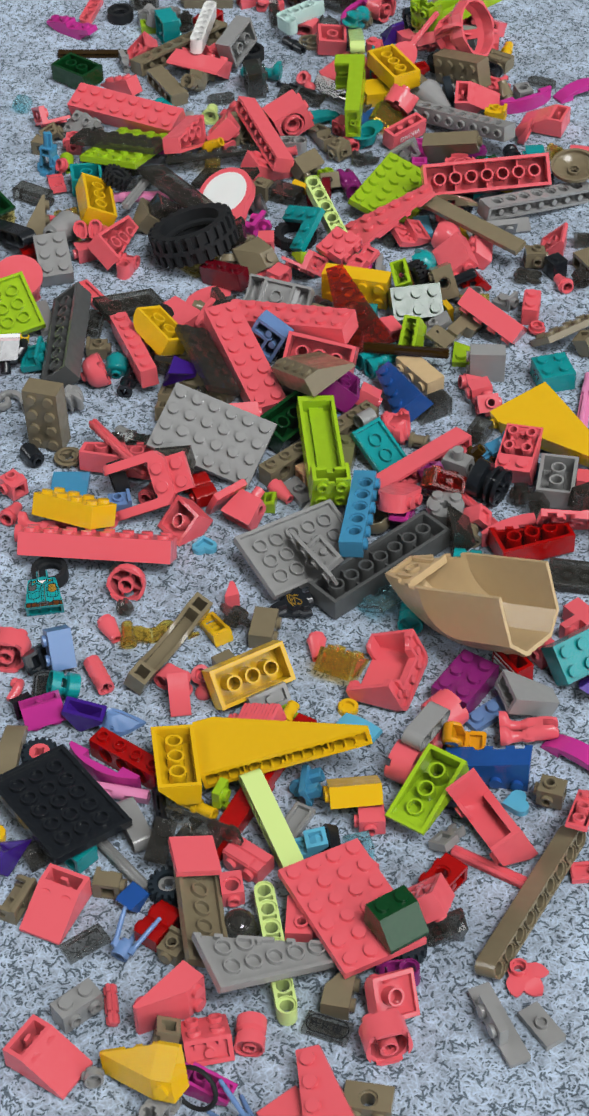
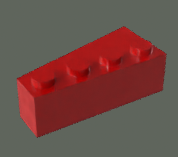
[488,522,576,560]

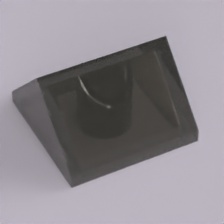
[446,506,476,557]

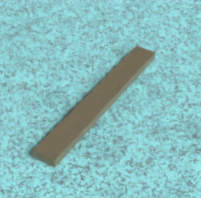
[422,196,526,255]

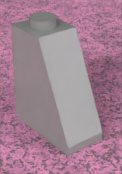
[495,669,560,716]

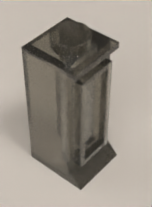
[12,180,54,206]

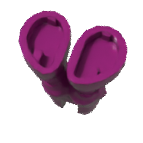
[336,168,363,199]

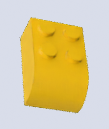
[133,305,192,357]

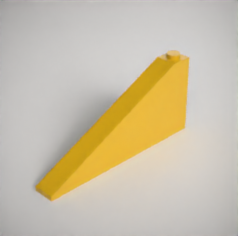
[490,382,589,467]
[192,717,373,789]

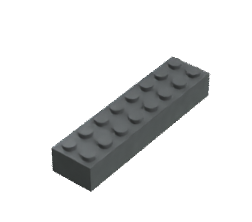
[41,282,92,388]
[309,510,450,620]

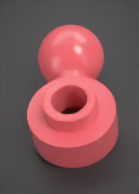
[296,71,315,90]
[191,664,210,701]

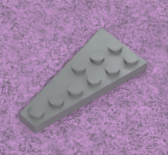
[191,932,336,994]

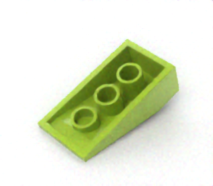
[385,743,470,836]

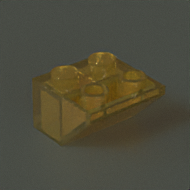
[314,644,370,682]

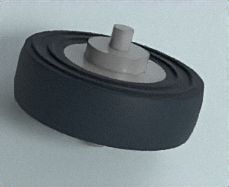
[442,75,456,103]

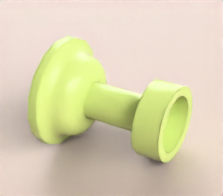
[201,104,219,125]

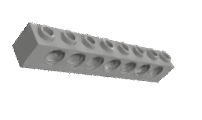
[409,100,515,142]
[477,181,589,221]

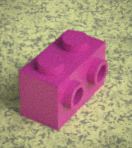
[18,690,67,731]

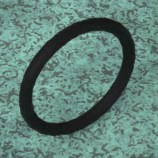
[181,1065,218,1112]

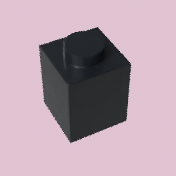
[543,252,568,281]

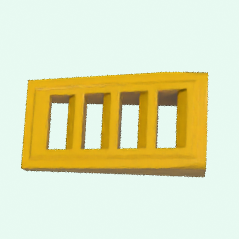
[199,611,233,647]

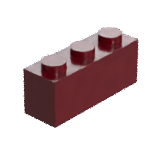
[199,259,249,292]

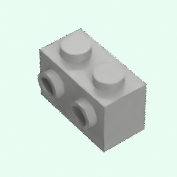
[49,977,105,1034]

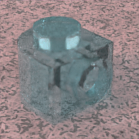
[12,94,33,114]

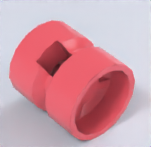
[234,1011,267,1057]

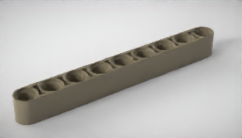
[475,826,586,980]

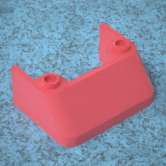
[445,768,538,867]

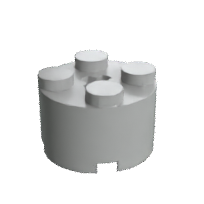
[426,490,464,532]

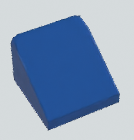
[116,881,150,913]

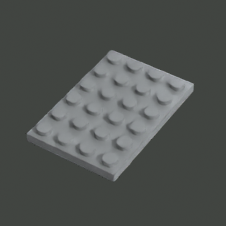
[146,382,277,489]
[233,499,348,600]

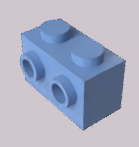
[40,625,77,671]

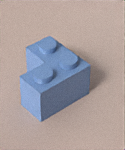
[251,309,294,363]

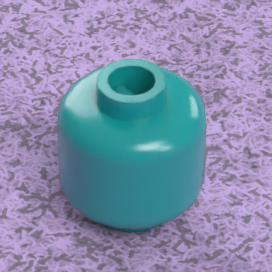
[105,352,128,379]

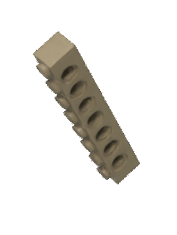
[130,19,228,77]
[258,400,379,486]

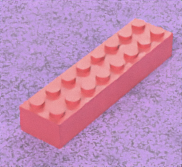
[67,82,186,134]
[420,152,552,196]
[231,299,359,344]
[204,300,286,415]
[17,524,177,564]

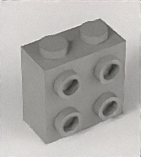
[466,344,506,382]

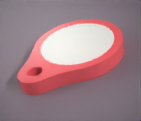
[197,167,256,232]

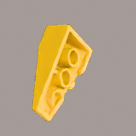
[99,1041,189,1104]

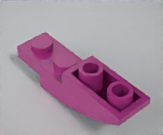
[46,14,97,40]
[149,1043,238,1107]

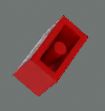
[492,651,534,680]

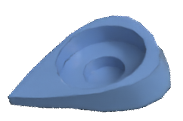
[99,708,146,737]

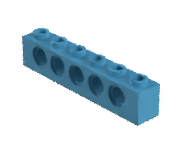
[338,470,381,558]

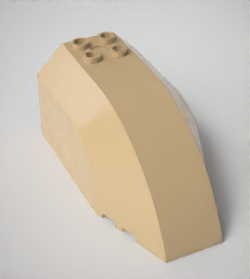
[385,552,559,657]

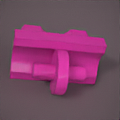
[243,210,272,237]

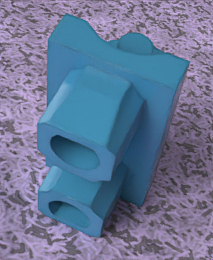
[289,763,325,806]

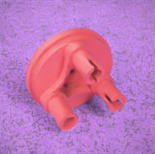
[0,255,43,302]

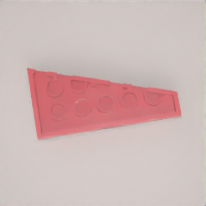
[344,182,436,254]
[537,508,589,530]
[295,1044,355,1116]

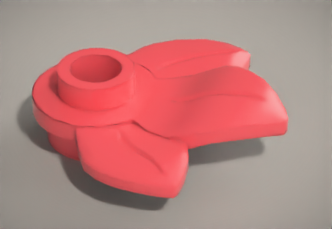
[506,958,549,998]

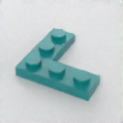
[282,205,325,252]

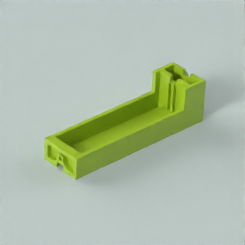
[410,0,502,33]
[334,54,366,137]
[296,395,351,506]

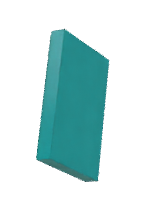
[350,417,407,473]

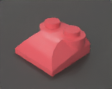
[364,967,420,1019]

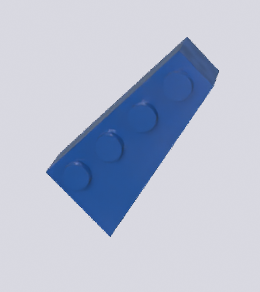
[376,361,434,422]
[445,745,533,792]

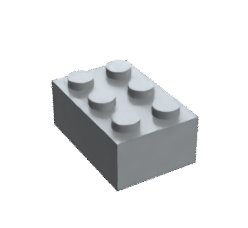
[215,15,257,69]
[33,231,74,287]
[534,453,579,510]

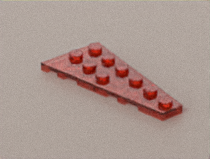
[326,264,394,353]

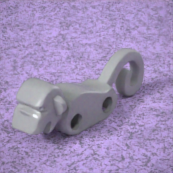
[0,384,84,415]

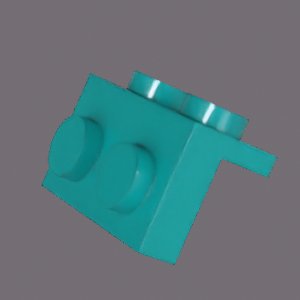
[20,336,46,373]

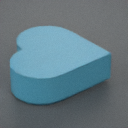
[192,535,217,555]
[502,790,529,817]

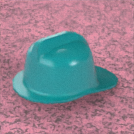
[352,120,384,149]

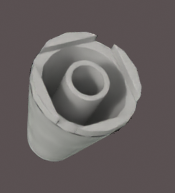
[414,79,452,107]
[43,210,81,242]

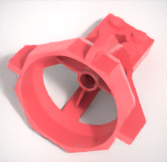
[411,0,498,56]

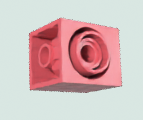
[262,89,315,136]

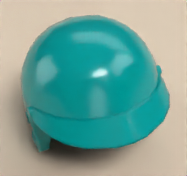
[412,248,437,270]

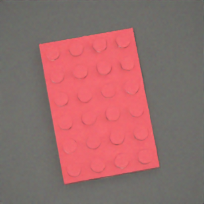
[278,838,427,979]

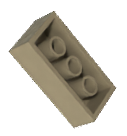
[433,48,491,87]
[21,377,71,451]

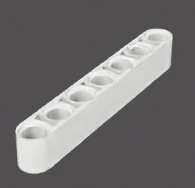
[190,1,217,54]

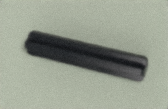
[440,268,477,287]

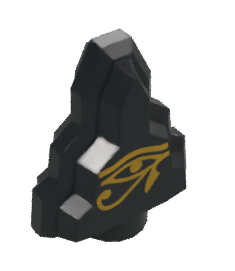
[269,587,314,618]

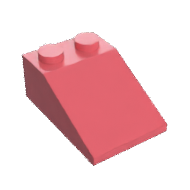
[132,960,206,1035]

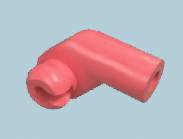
[6,677,25,702]

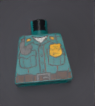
[25,570,65,617]

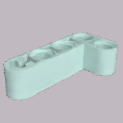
[277,0,325,35]

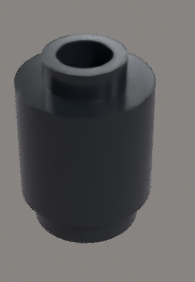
[20,443,45,468]

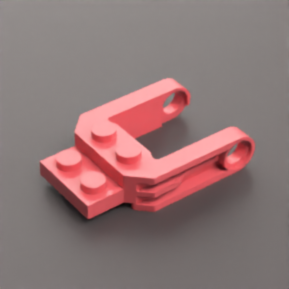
[102,450,195,521]

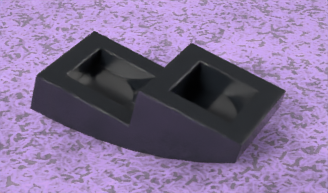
[21,643,47,676]

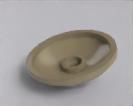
[550,148,589,183]

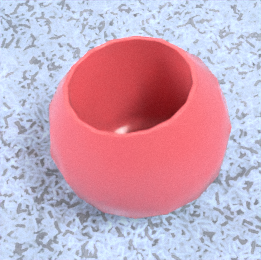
[431,221,461,249]

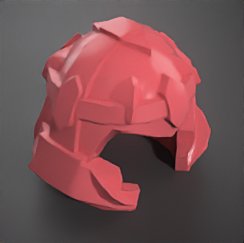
[380,408,411,445]

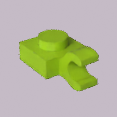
[211,777,231,810]

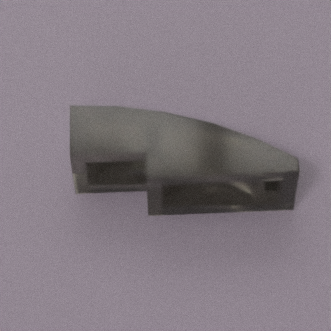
[277,83,326,108]

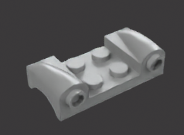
[242,273,315,306]

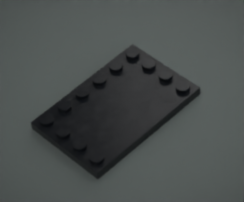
[0,744,133,865]

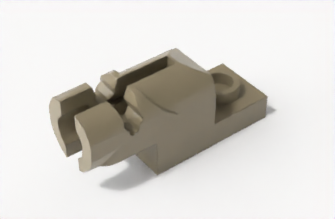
[181,69,216,92]

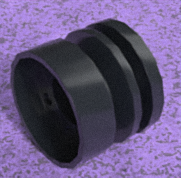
[465,458,513,506]

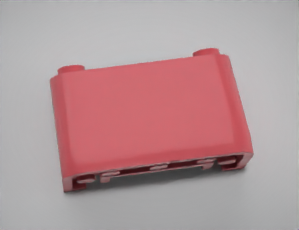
[346,629,428,712]

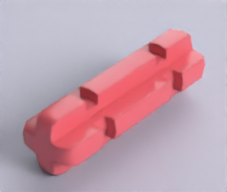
[103,983,120,1027]

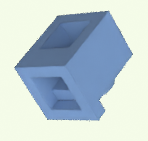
[107,488,132,512]

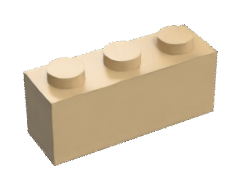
[395,355,444,397]

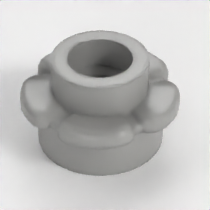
[81,1066,105,1089]

